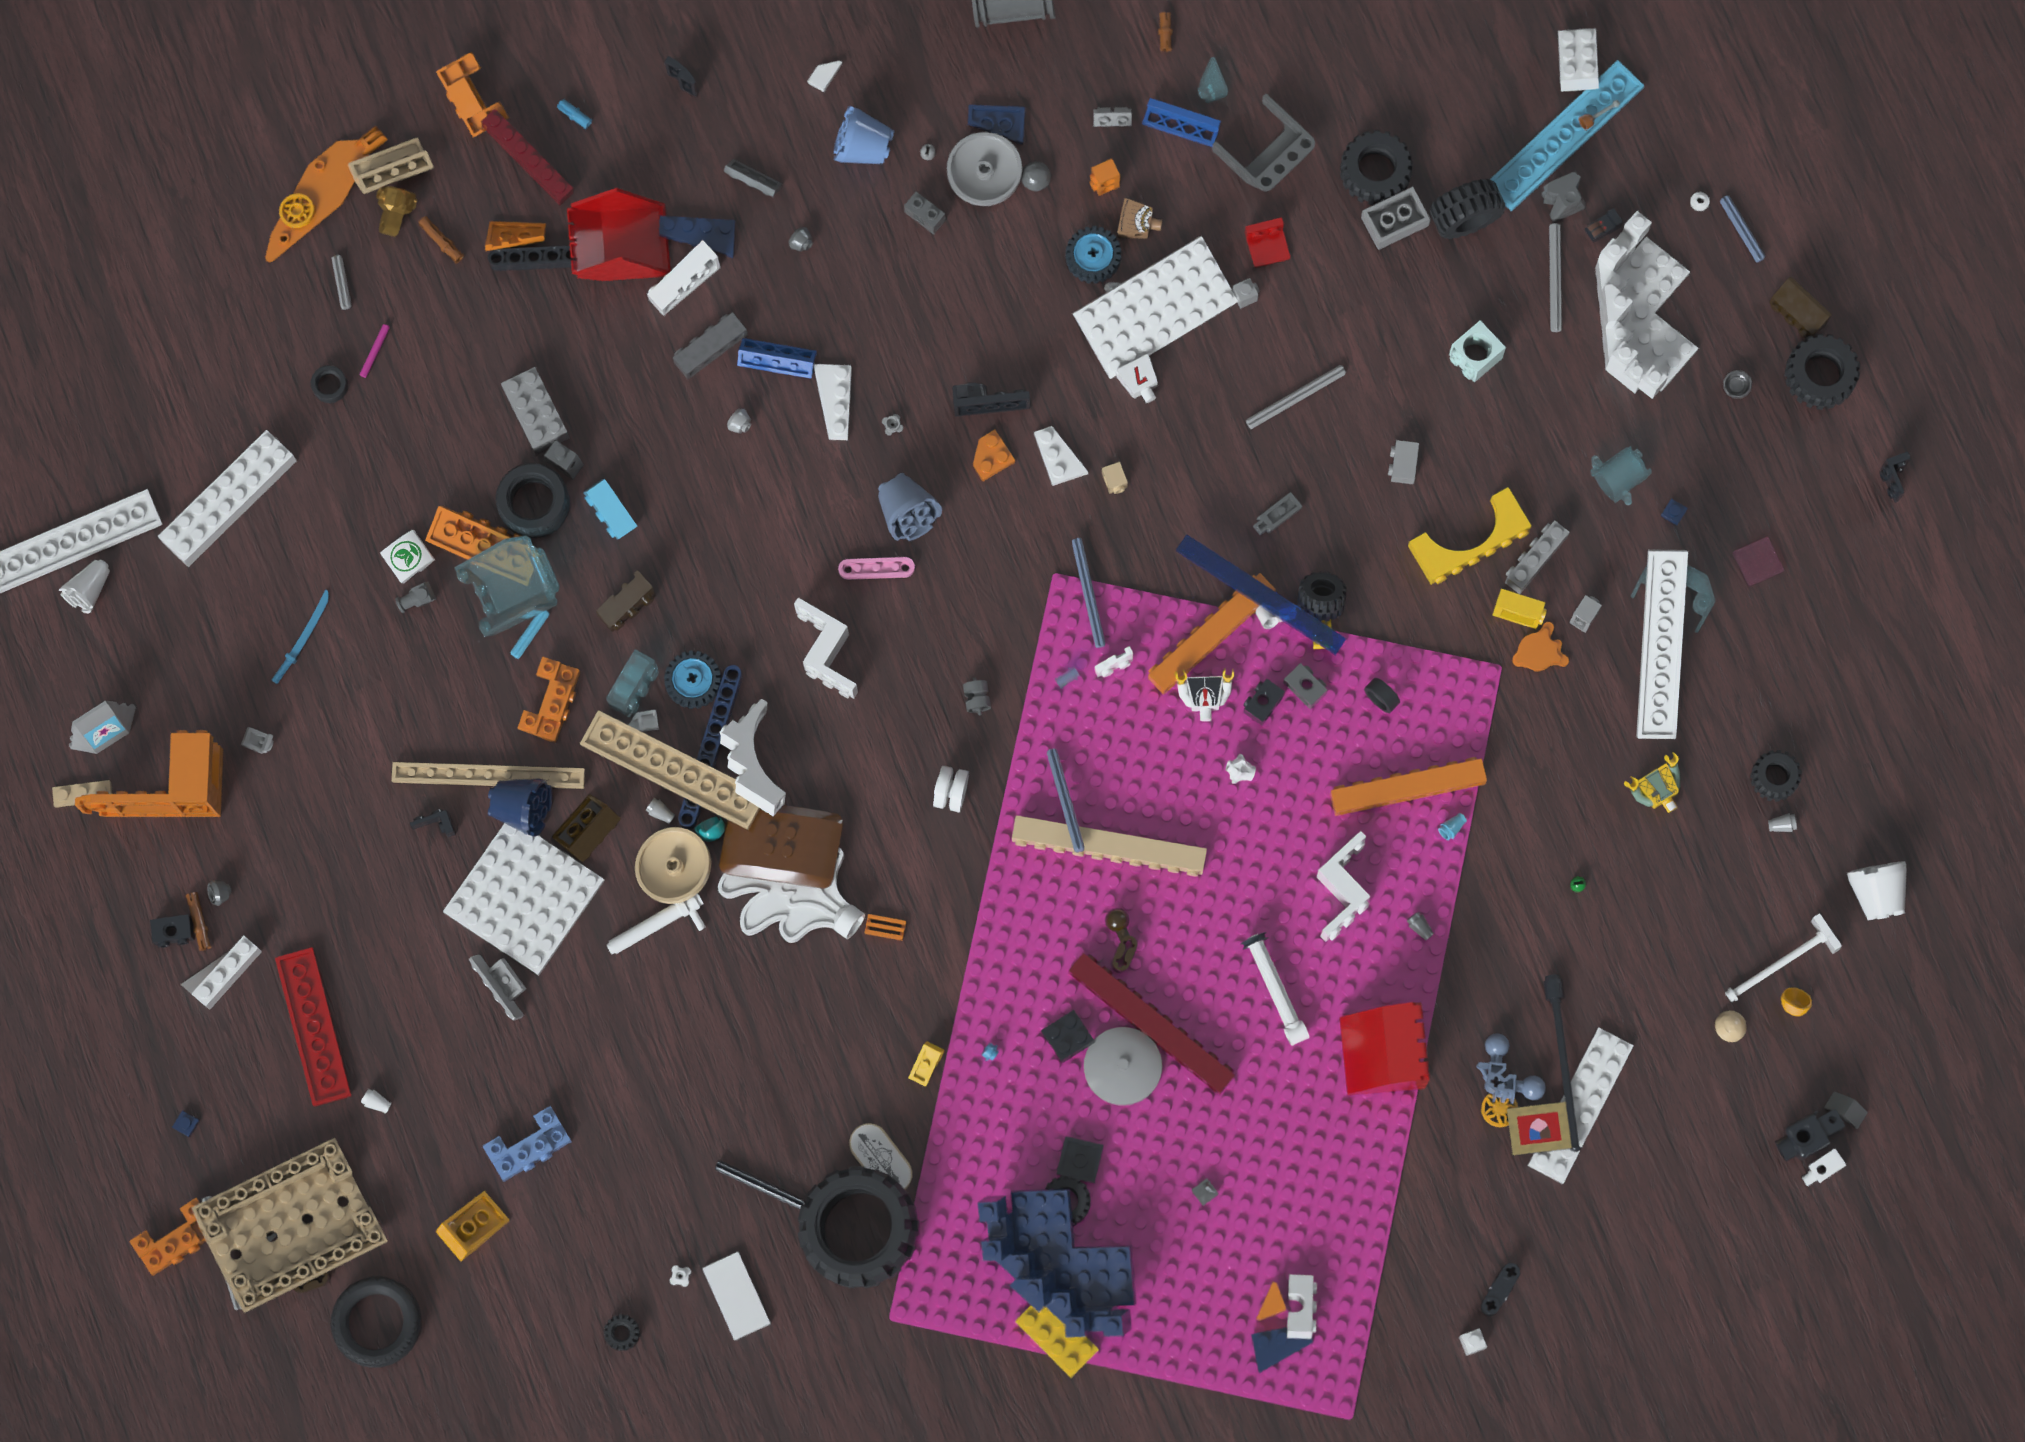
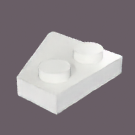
[1095,646,1133,677]

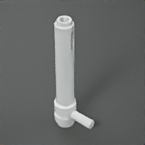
[606,893,706,954]

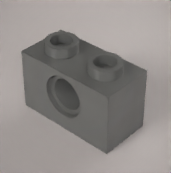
[904,192,946,234]
[1283,663,1328,710]

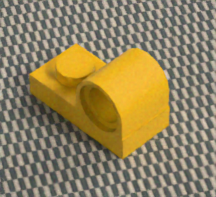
[909,1041,944,1087]

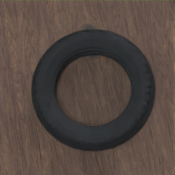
[331,1276,422,1368]

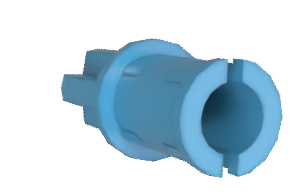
[557,99,592,129]

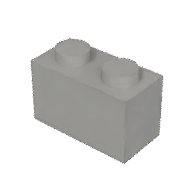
[1388,440,1419,484]
[1570,595,1602,633]

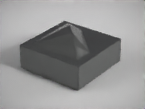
[1191,1179,1219,1206]

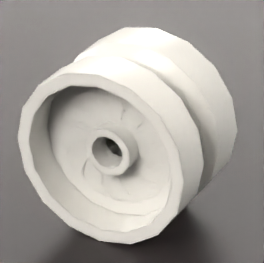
[933,766,969,813]

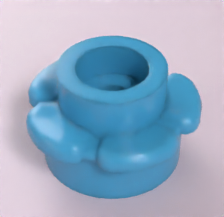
[981,1043,999,1061]

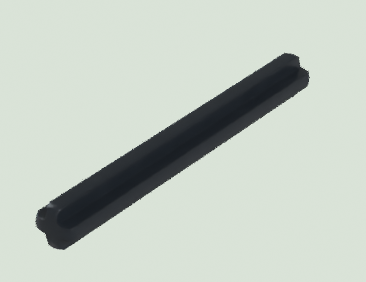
[715,1160,805,1209]

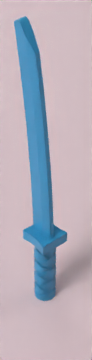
[271,590,329,684]

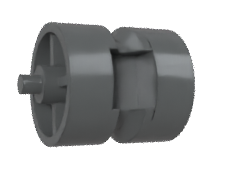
[963,677,991,715]

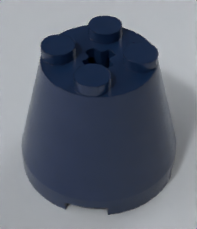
[488,778,552,836]

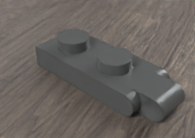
[1253,492,1303,535]

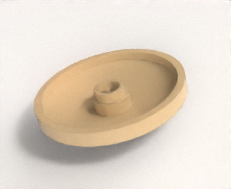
[635,827,711,904]

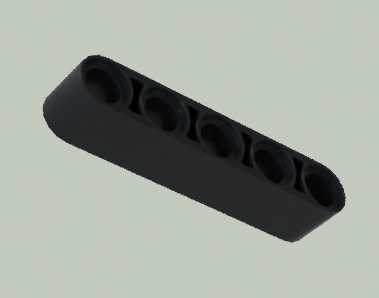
[488,246,576,271]

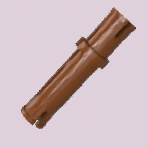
[418,216,464,263]
[186,892,211,951]

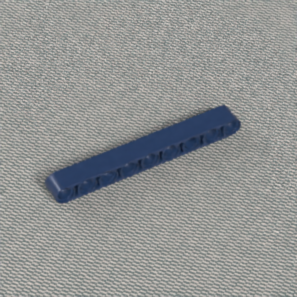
[678,665,742,830]

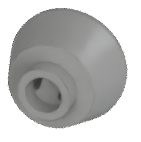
[727,409,752,433]

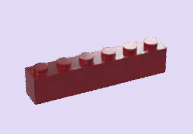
[481,109,573,205]

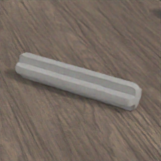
[332,255,351,309]

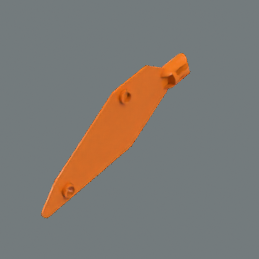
[265,126,387,262]

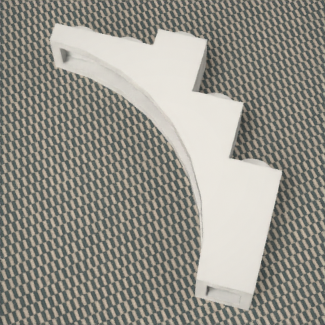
[720,699,786,816]

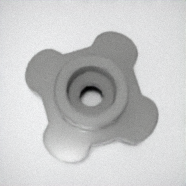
[882,414,903,435]

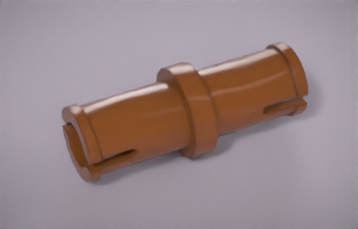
[1158,12,1173,52]

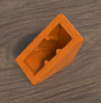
[1256,1282,1287,1321]

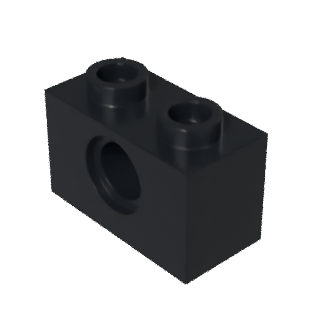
[1243,679,1285,726]
[150,914,194,948]

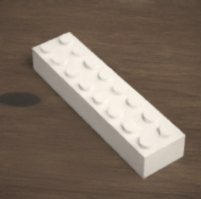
[158,430,296,567]

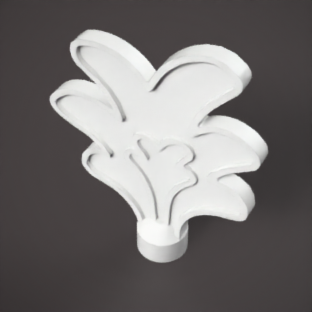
[718,848,865,943]

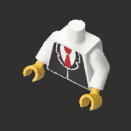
[1174,668,1234,721]

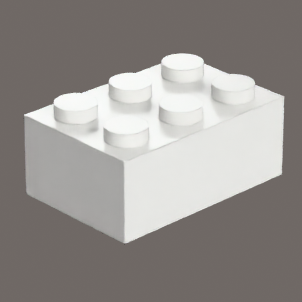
[1558,28,1599,91]

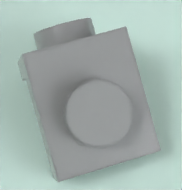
[241,727,274,754]

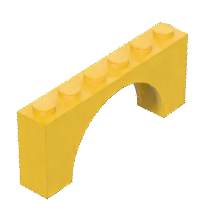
[1408,488,1531,584]

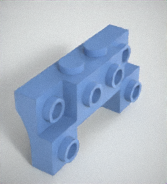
[483,1106,572,1181]

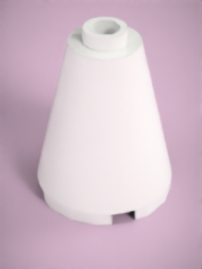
[59,560,110,613]

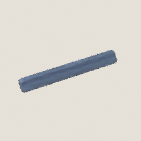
[1720,196,1765,262]

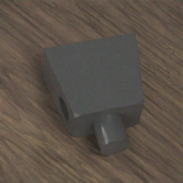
[544,440,584,480]

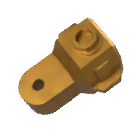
[377,186,417,237]

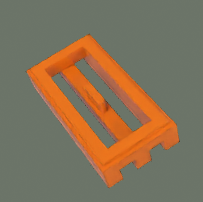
[864,914,906,941]

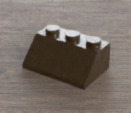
[1769,276,1832,339]
[552,794,621,862]

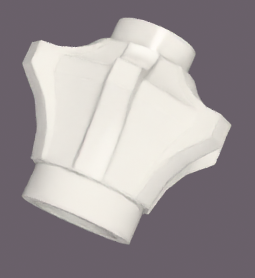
[1226,754,1256,784]

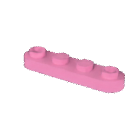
[838,557,915,580]

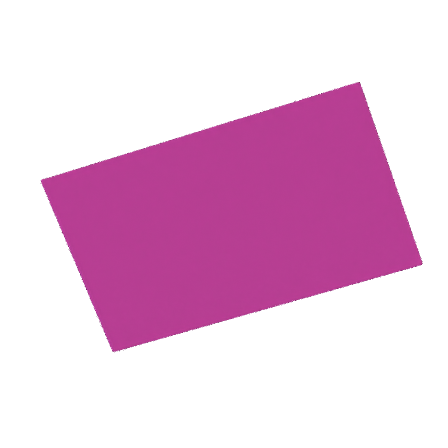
[889,573,1502,1420]

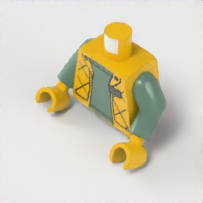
[1624,752,1680,813]

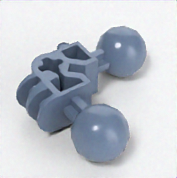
[1477,1033,1546,1104]

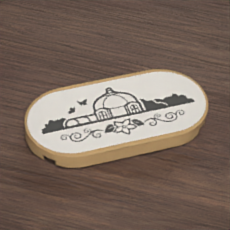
[849,1124,912,1190]

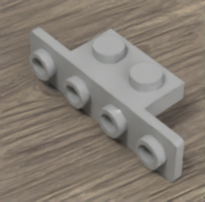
[469,955,526,1020]

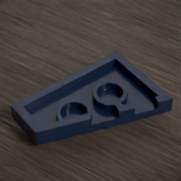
[968,105,1025,145]
[1251,1327,1313,1374]

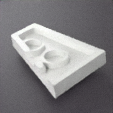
[1034,426,1088,486]

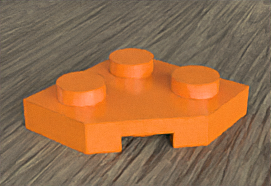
[973,430,1015,481]

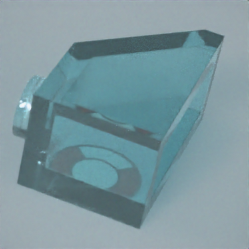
[1198,57,1228,104]

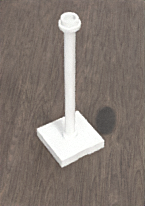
[1725,913,1842,1002]

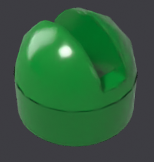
[1570,876,1586,892]

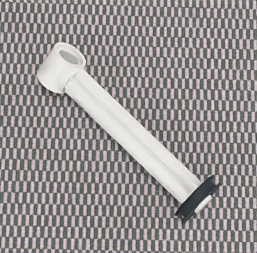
[1240,932,1309,1046]

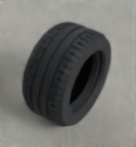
[496,463,570,538]

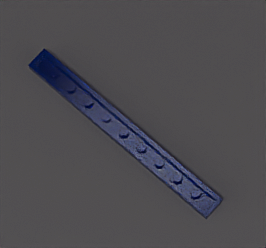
[1176,534,1347,656]

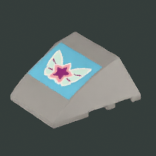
[69,701,136,754]

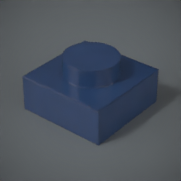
[1661,499,1688,525]
[172,1111,200,1138]

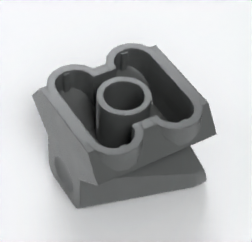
[1542,172,1586,222]

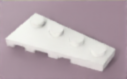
[814,364,851,440]

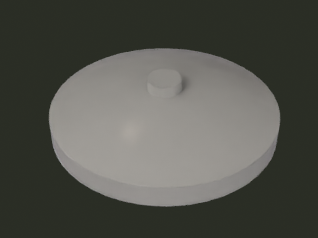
[947,132,1022,206]
[1084,1027,1162,1106]

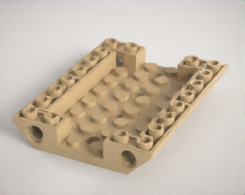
[192,1138,388,1313]

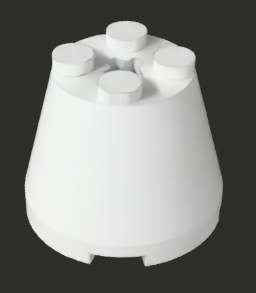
[1847,861,1907,920]

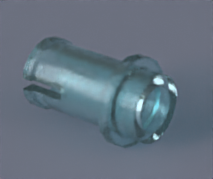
[1054,666,1080,689]

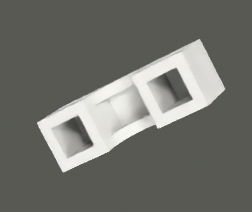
[1287,1275,1317,1339]

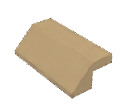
[348,138,433,194]

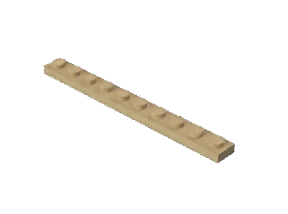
[392,762,585,789]

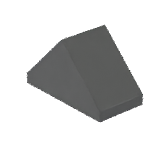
[1824,1091,1868,1129]

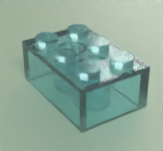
[606,649,659,717]

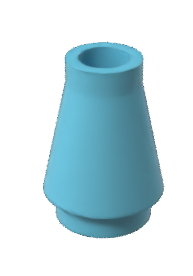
[1438,813,1467,840]

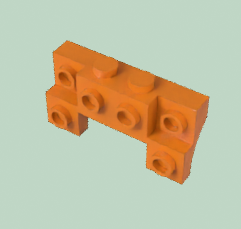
[436,52,509,137]
[518,657,580,743]
[130,1198,206,1276]

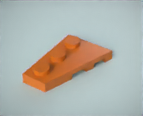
[485,221,546,251]

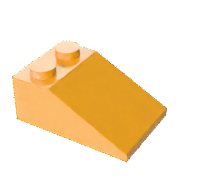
[436,1191,510,1261]

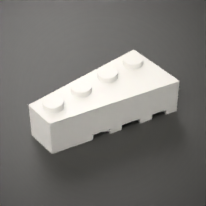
[647,240,720,316]

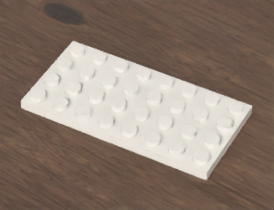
[1073,236,1238,379]

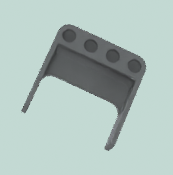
[1212,93,1315,191]

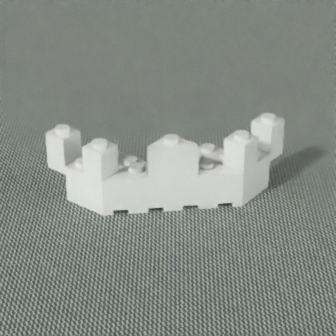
[1595,211,1698,399]

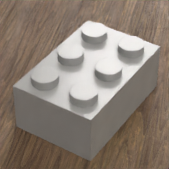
[1361,187,1430,250]

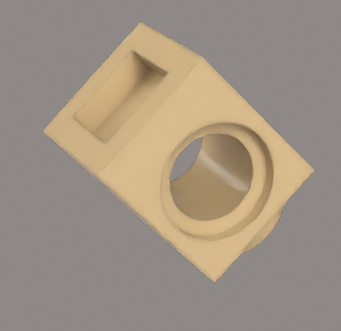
[1102,462,1128,494]

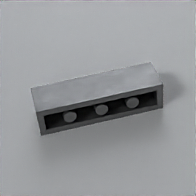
[673,312,748,379]

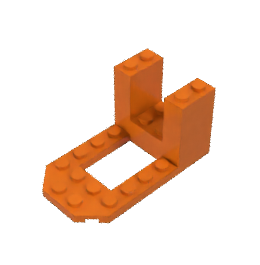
[75,730,223,817]

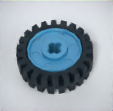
[1066,226,1121,284]
[664,651,721,709]

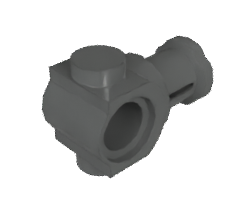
[395,582,436,613]

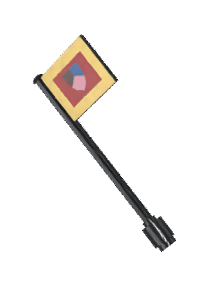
[1507,974,1581,1156]

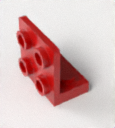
[1245,217,1290,268]

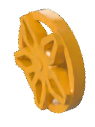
[279,193,315,228]
[1481,1093,1518,1127]

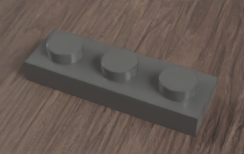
[724,159,782,197]

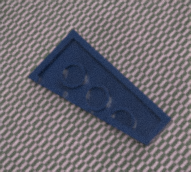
[659,216,735,258]

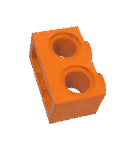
[1090,159,1120,196]

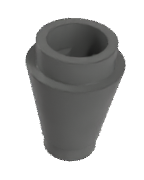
[1407,911,1434,941]

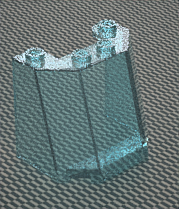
[454,536,560,637]
[1630,564,1716,633]

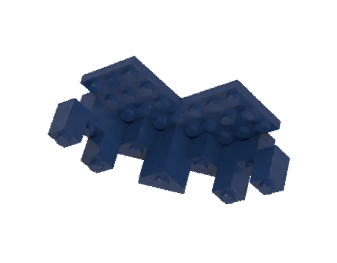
[978,1189,1137,1337]

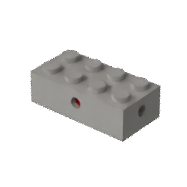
[501,367,569,455]

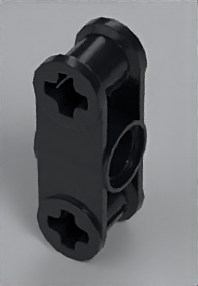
[1481,1263,1520,1316]

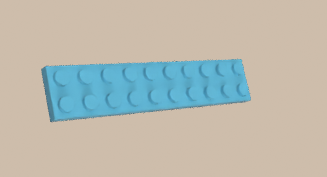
[1490,60,1644,211]

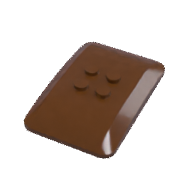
[719,805,843,889]

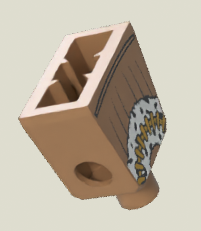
[1117,198,1162,239]

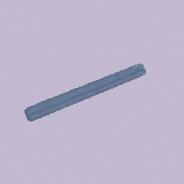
[1072,538,1105,648]
[1047,748,1085,853]

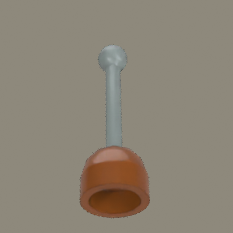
[1578,100,1620,130]

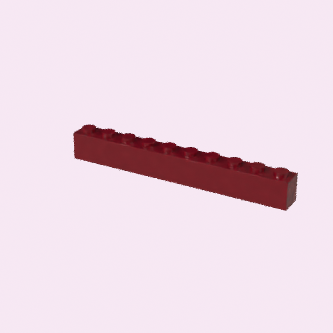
[1068,953,1235,1095]

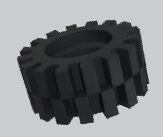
[603,1314,640,1351]

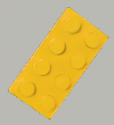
[1015,1306,1099,1378]

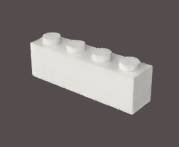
[181,936,262,1010]

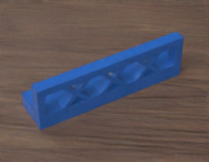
[1142,98,1221,147]
[737,338,817,378]

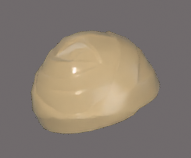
[1715,1011,1746,1042]

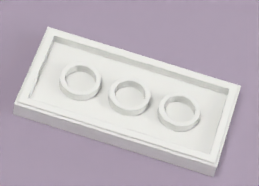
[702,1252,770,1340]

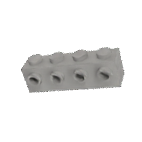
[1505,520,1570,594]

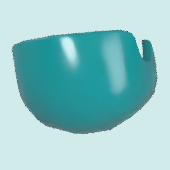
[694,817,725,842]

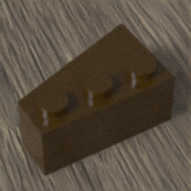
[596,570,656,632]

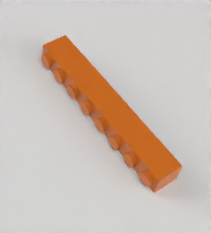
[1148,573,1276,695]
[1330,757,1487,816]

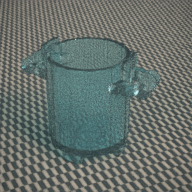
[1590,446,1652,505]

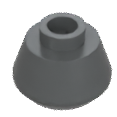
[789,227,813,251]
[207,880,231,906]

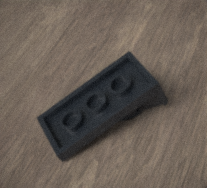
[952,383,1030,417]

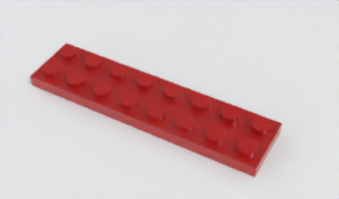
[275,947,352,1107]

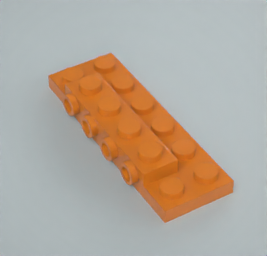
[425,505,543,586]

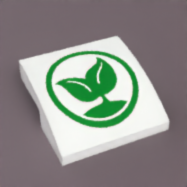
[380,530,435,583]

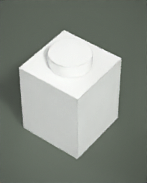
[1459,1328,1487,1356]

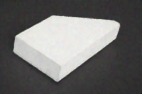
[808,61,842,92]
[629,710,659,732]

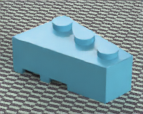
[583,479,637,539]

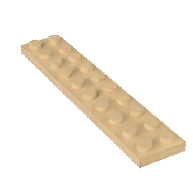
[580,710,760,830]

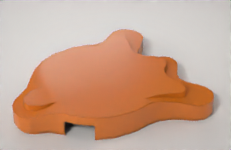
[1512,622,1569,671]

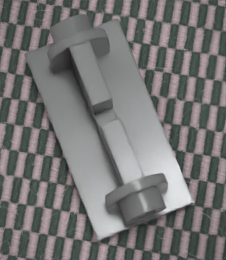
[1094,107,1131,126]

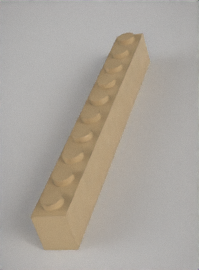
[1012,816,1207,877]

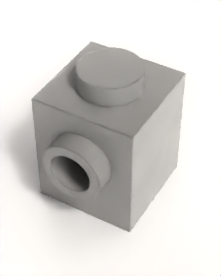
[1233,278,1260,309]

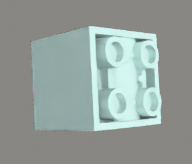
[1449,320,1506,382]

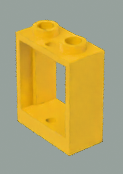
[1492,589,1547,629]

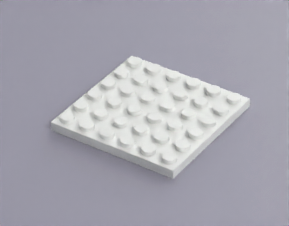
[443,823,605,976]

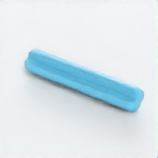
[511,608,549,659]

